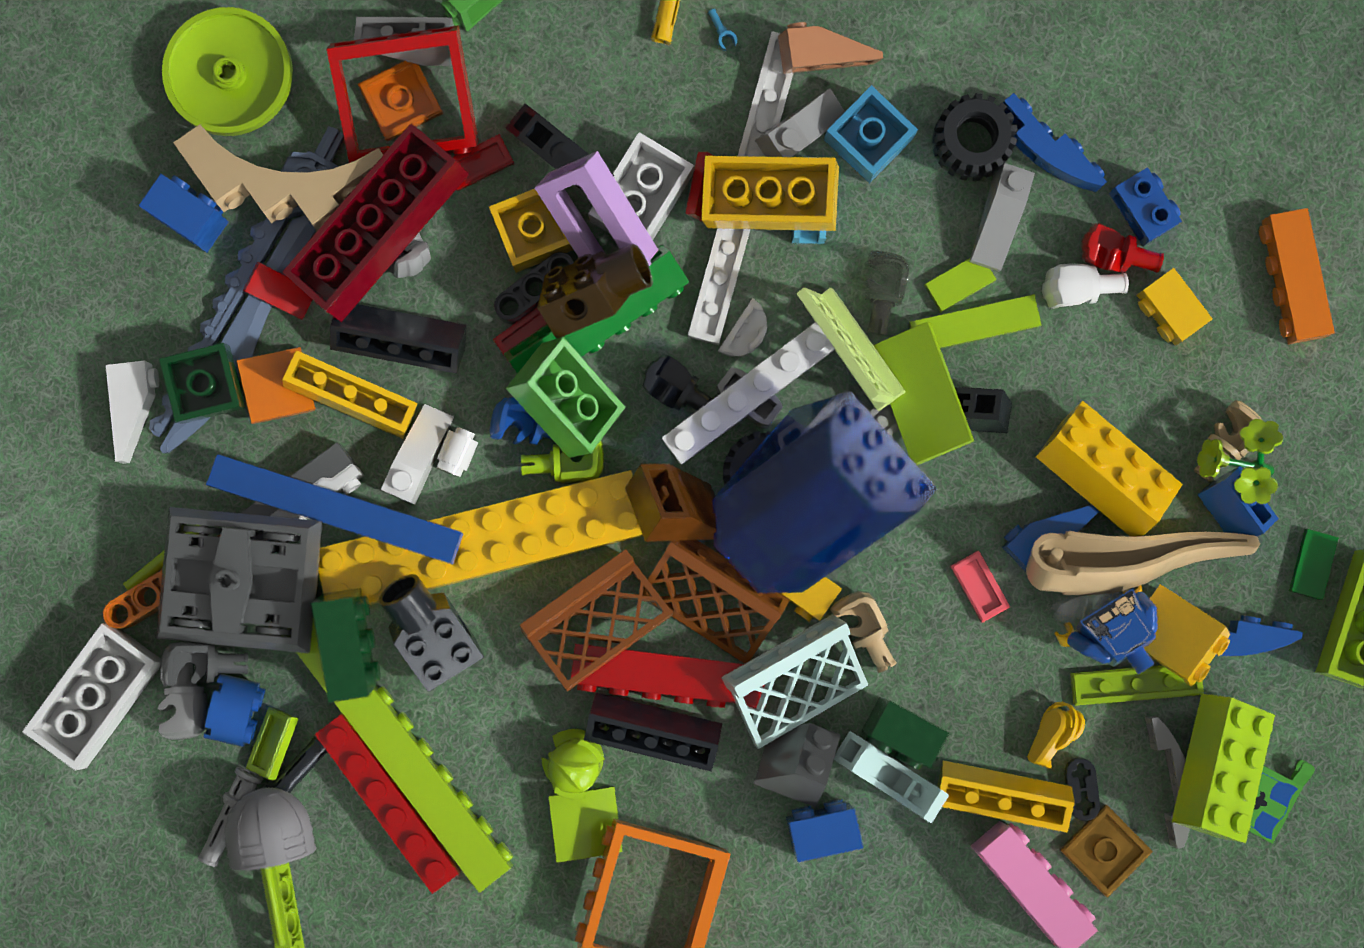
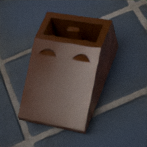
[625,464,732,542]

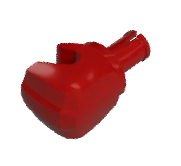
[1081,223,1164,273]

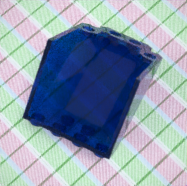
[713,391,937,593]

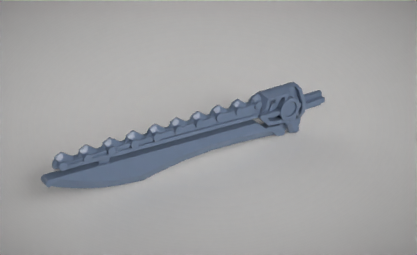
[149,126,344,454]

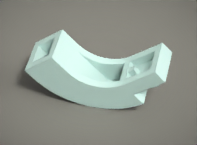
[834,731,949,823]

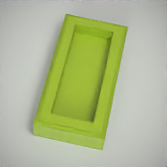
[924,258,997,313]
[246,707,299,780]

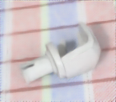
[1042,264,1129,309]

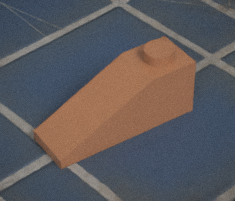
[778,22,883,74]

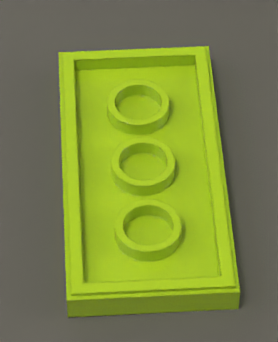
[873,321,974,466]

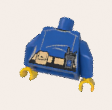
[1054,585,1158,674]

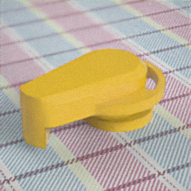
[1027,701,1085,769]

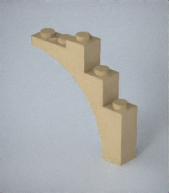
[173,125,383,231]

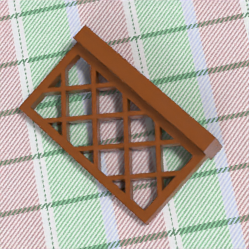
[638,540,790,664]
[520,549,673,692]

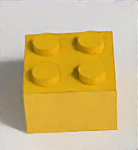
[489,189,574,273]

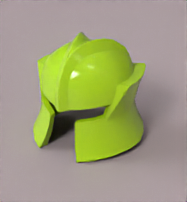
[541,729,605,799]

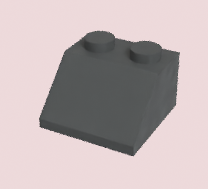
[753,723,840,807]

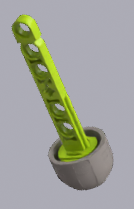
[225,788,316,948]

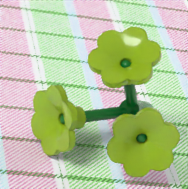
[1197,419,1283,504]

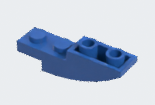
[1003,93,1107,192]
[1216,615,1303,656]

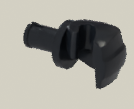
[642,354,713,411]

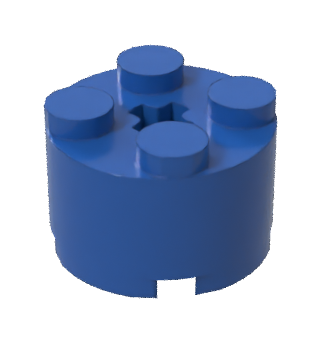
[203,674,266,747]

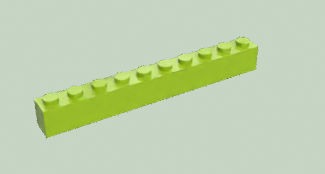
[296,617,513,893]

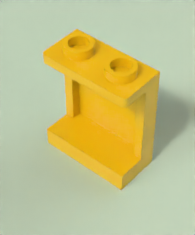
[1144,584,1230,687]

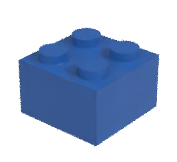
[139,174,229,253]
[786,799,863,862]

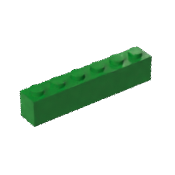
[504,245,689,374]

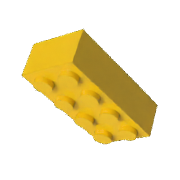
[702,156,839,231]
[1036,400,1183,537]

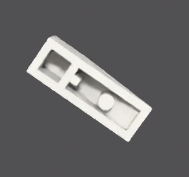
[106,360,159,464]
[381,404,454,505]

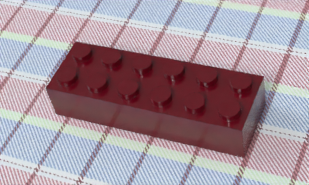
[282,123,469,322]

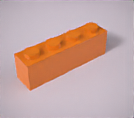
[1259,208,1335,345]

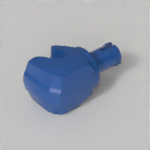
[489,397,551,445]

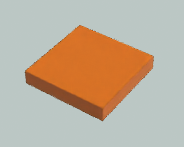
[358,61,443,141]
[236,347,315,424]

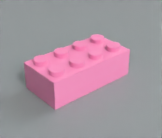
[971,821,1098,948]

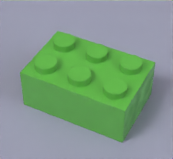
[506,337,625,457]

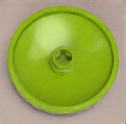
[162,7,293,136]

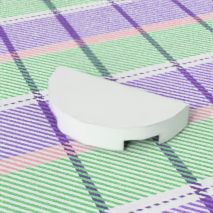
[718,298,767,356]

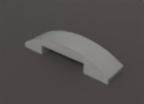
[1145,716,1190,849]

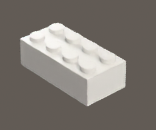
[22,623,161,771]

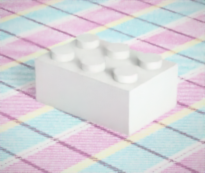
[588,132,694,240]

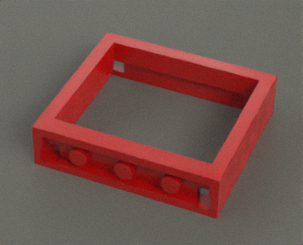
[326,25,479,163]

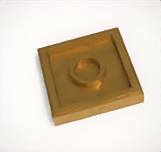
[1060,804,1153,898]

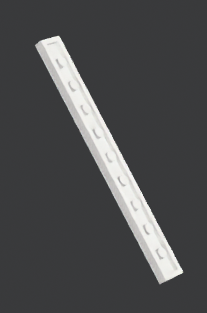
[688,31,794,346]

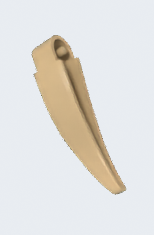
[1026,531,1260,595]

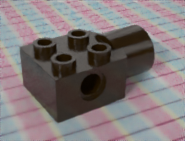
[537,243,653,339]

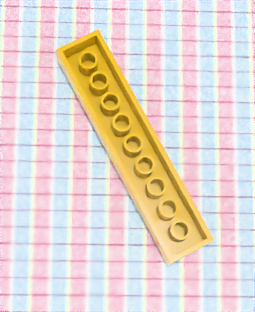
[318,470,643,605]

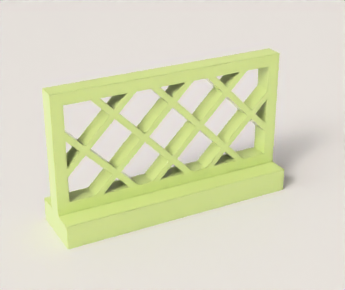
[796,288,906,411]

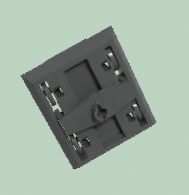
[156,507,322,653]

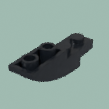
[505,103,614,193]

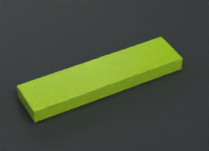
[909,295,1042,349]
[1070,665,1204,706]

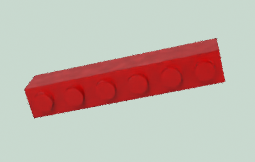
[571,643,766,710]
[315,714,462,894]

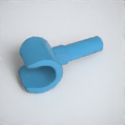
[708,9,737,51]

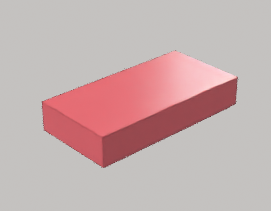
[950,550,1010,623]

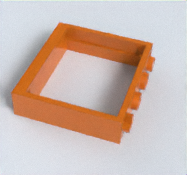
[574,819,731,948]

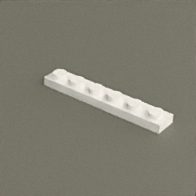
[662,322,835,465]

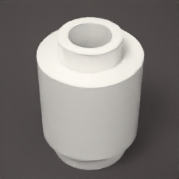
[437,427,478,477]

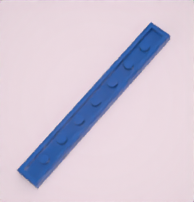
[206,454,463,565]

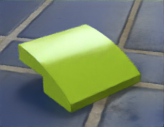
[549,787,623,863]

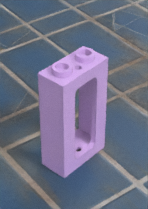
[535,151,658,266]

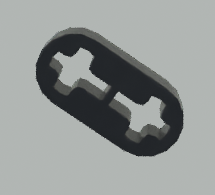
[1064,758,1100,821]

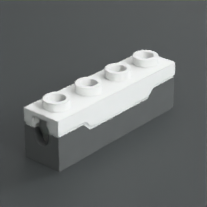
[241,442,365,542]

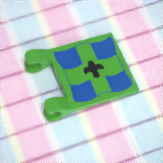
[1249,760,1315,844]

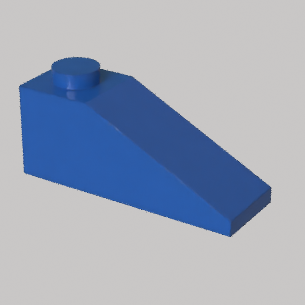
[1002,505,1099,572]

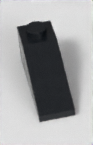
[955,387,1012,433]

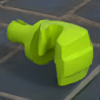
[521,441,604,483]

